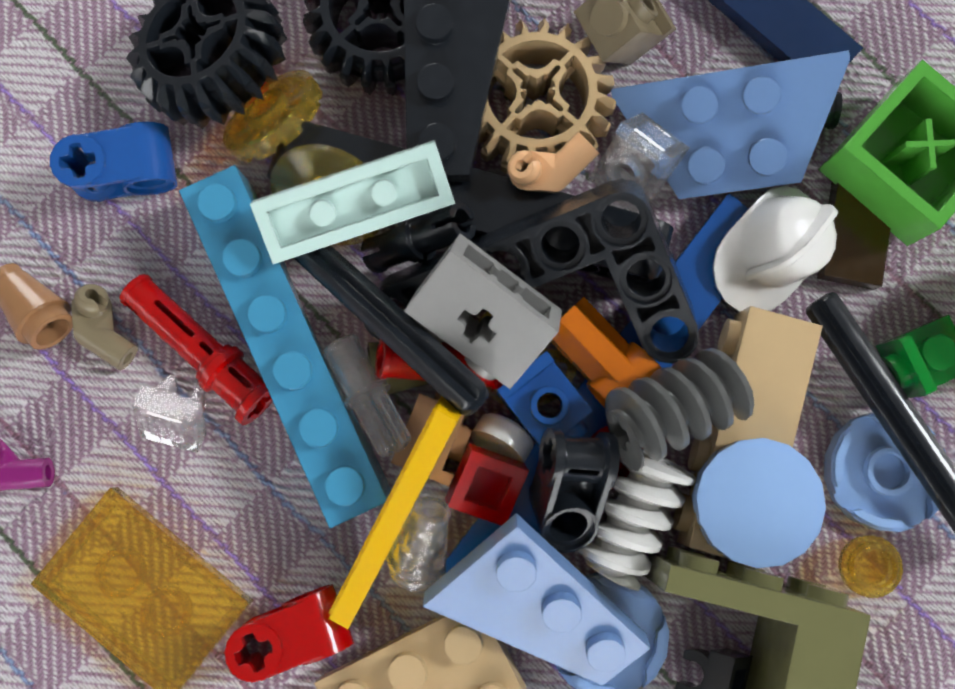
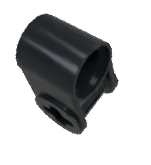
[529,428,620,553]

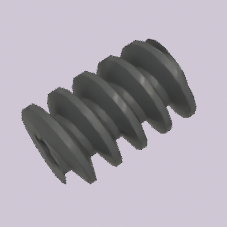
[605,348,755,471]

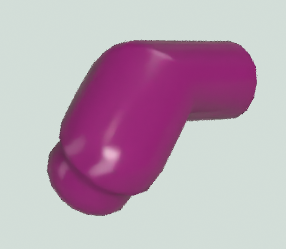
[0,439,55,491]

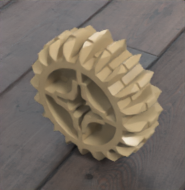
[478,18,616,174]

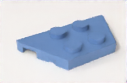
[611,50,850,199]

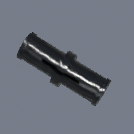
[361,201,476,274]

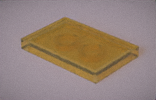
[31,487,254,689]

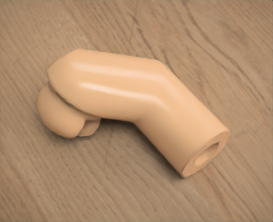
[507,131,600,193]

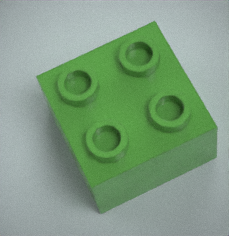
[818,59,955,246]

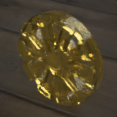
[223,70,323,163]

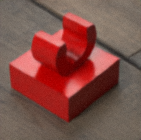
[445,443,529,526]

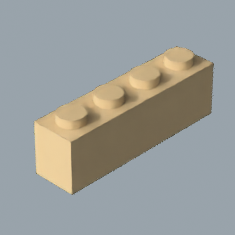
[673,306,823,558]

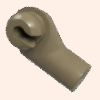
[71,284,138,371]

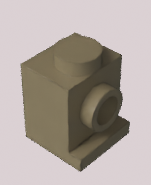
[574,0,676,65]

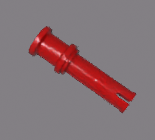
[119,274,273,426]

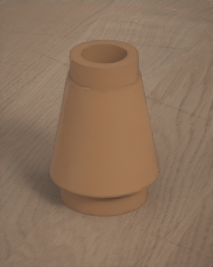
[0,263,73,350]

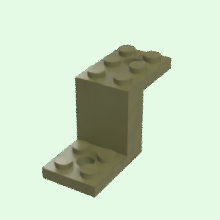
[643,545,871,689]

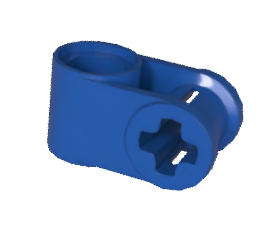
[50,122,178,202]

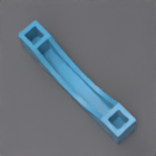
[179,165,391,529]

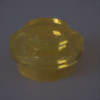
[838,535,903,598]

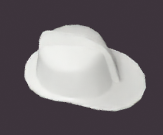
[712,186,838,312]

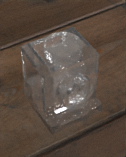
[588,113,690,213]

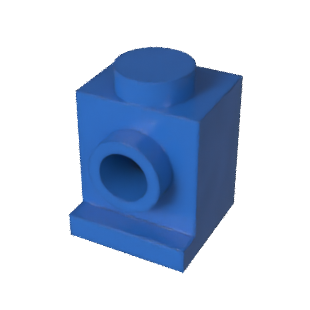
[496,351,593,447]

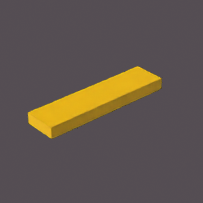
[328,396,462,629]

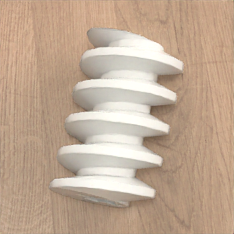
[578,449,696,591]

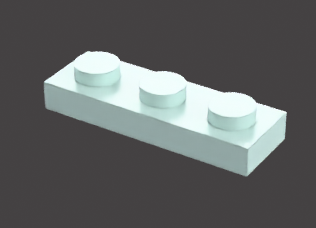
[250,140,455,264]

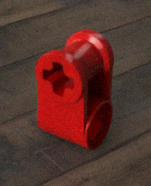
[224,584,354,683]

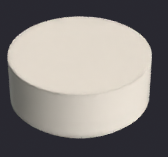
[471,413,534,463]

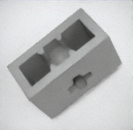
[404,233,562,389]

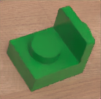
[876,315,955,398]

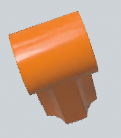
[551,297,662,408]

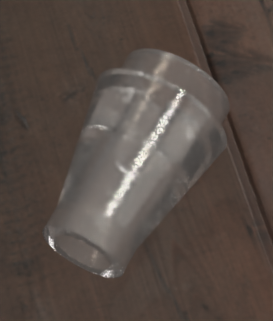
[386,496,451,592]

